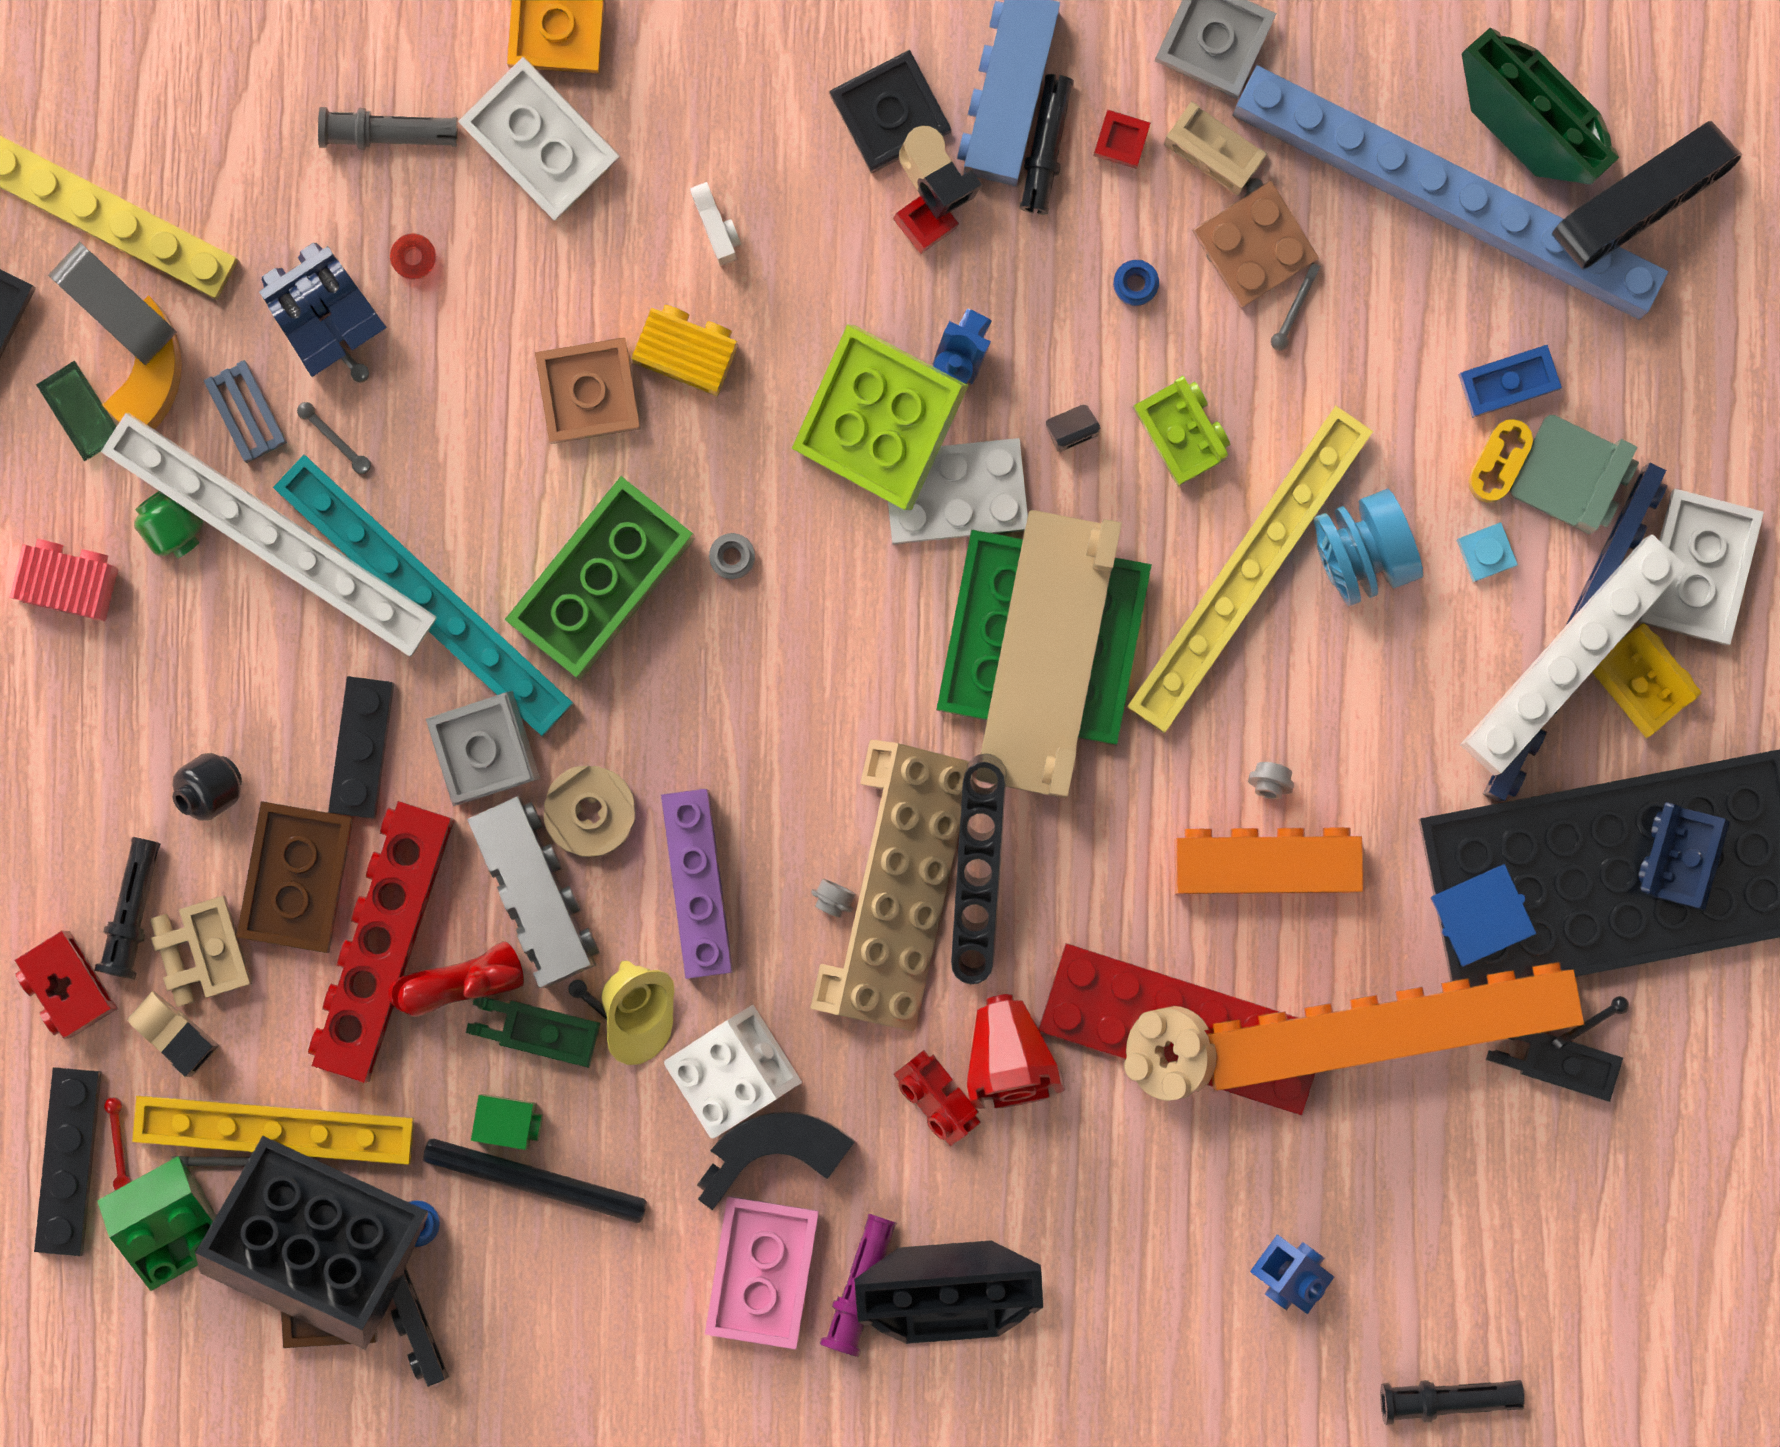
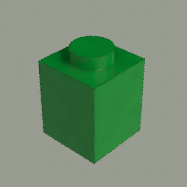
[471,1094,543,1150]

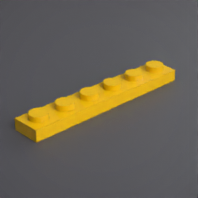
[132,1095,415,1165]

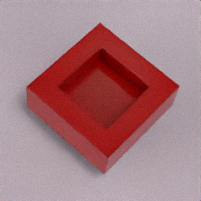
[1093,109,1151,169]
[893,196,959,254]

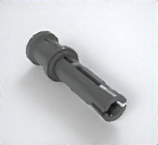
[318,107,458,150]

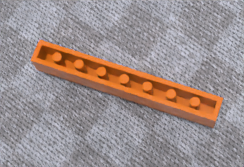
[1207,962,1584,1091]

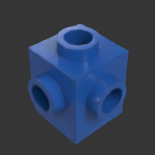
[1250,1234,1334,1314]

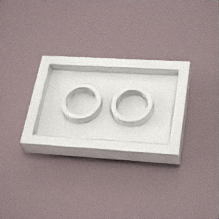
[458,57,621,221]
[888,438,1028,545]
[1638,489,1764,646]

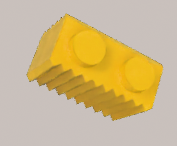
[631,305,738,397]

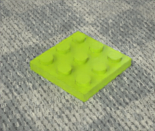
[791,324,969,510]

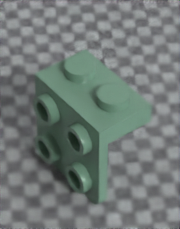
[1510,415,1639,535]

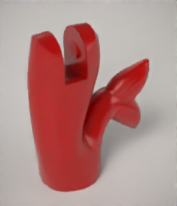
[388,941,524,1017]

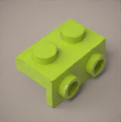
[1133,376,1231,487]

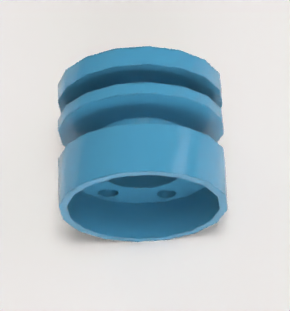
[1314,489,1424,607]

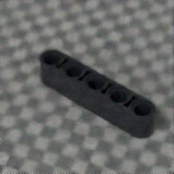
[1552,121,1742,270]
[951,753,1007,985]

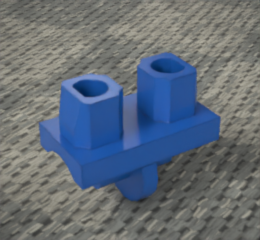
[932,309,992,385]

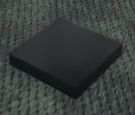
[829,49,952,174]

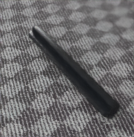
[423,1139,647,1223]

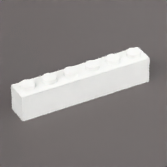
[1460,534,1687,776]

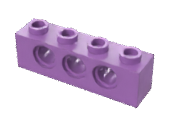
[661,789,733,979]

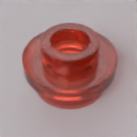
[390,233,436,280]

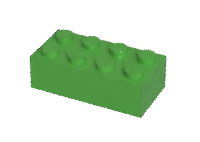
[504,476,695,681]

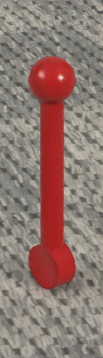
[104,1097,132,1190]

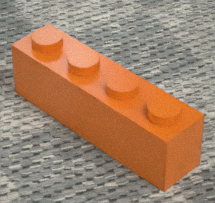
[1174,827,1363,894]

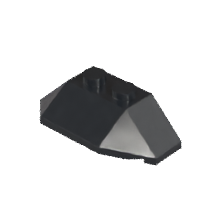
[854,1240,1044,1344]

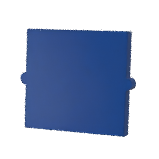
[1430,864,1536,967]

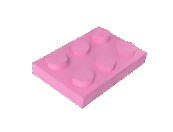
[705,1196,819,1349]

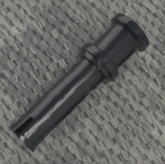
[94,837,161,980]
[1380,1380,1524,1425]

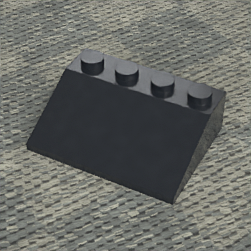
[195,1136,428,1350]

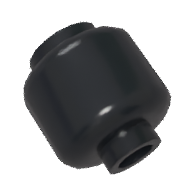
[172,753,242,821]

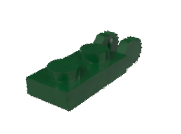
[465,997,601,1068]

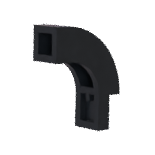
[697,1112,855,1210]

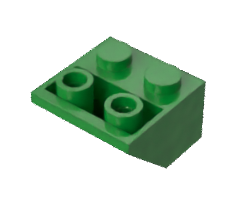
[97,1156,216,1291]

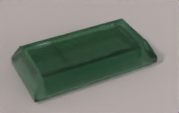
[36,360,117,462]

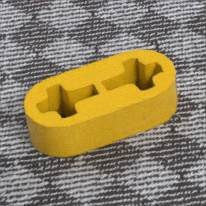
[1468,419,1533,503]

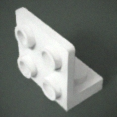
[664,1005,802,1138]

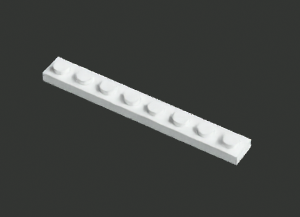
[101,413,437,657]

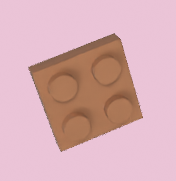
[1192,181,1319,308]
[535,337,641,444]

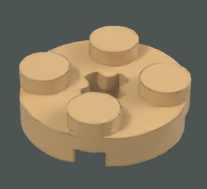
[544,766,636,857]
[1124,1006,1216,1101]

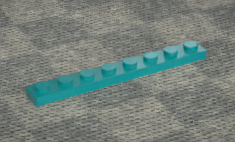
[273,454,574,737]

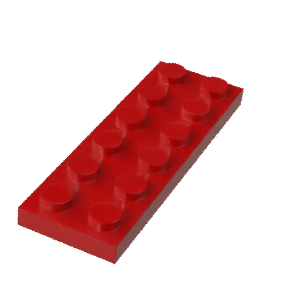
[1038,943,1316,1116]

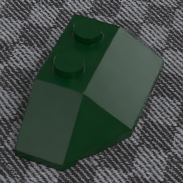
[1462,28,1619,185]

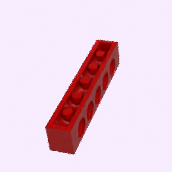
[308,801,455,1083]

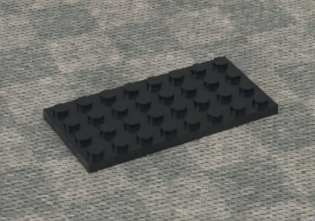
[1418,749,1780,987]

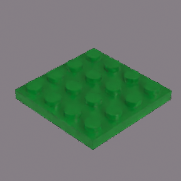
[936,529,1152,745]

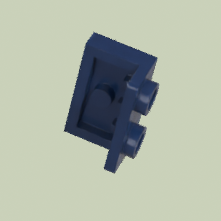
[1639,802,1730,911]

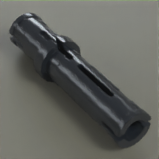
[1019,74,1074,215]

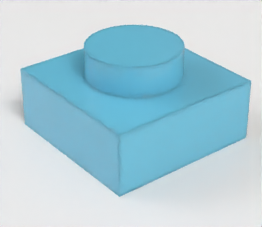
[1456,522,1518,582]

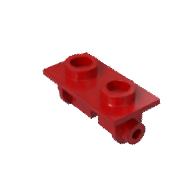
[893,1050,981,1146]

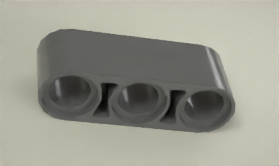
[48,241,177,366]

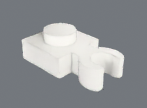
[690,182,741,266]

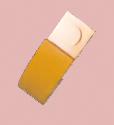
[102,295,182,430]

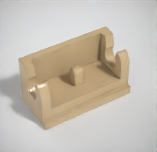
[1164,101,1268,196]

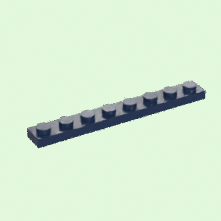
[1483,462,1667,802]

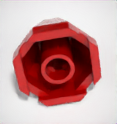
[967,994,1065,1109]

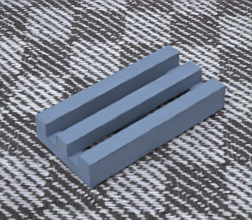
[203,360,287,463]

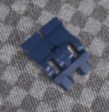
[259,242,387,377]

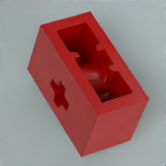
[14,930,118,1039]

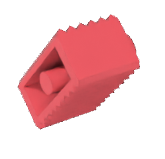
[10,539,118,622]

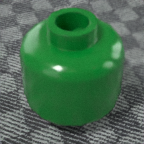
[134,491,203,559]

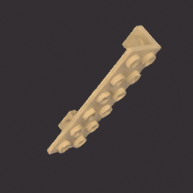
[976,510,1122,799]
[810,739,969,1031]

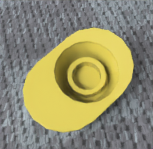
[602,960,675,1065]

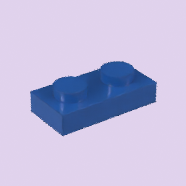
[1458,345,1562,418]

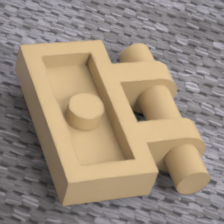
[150,896,252,1007]

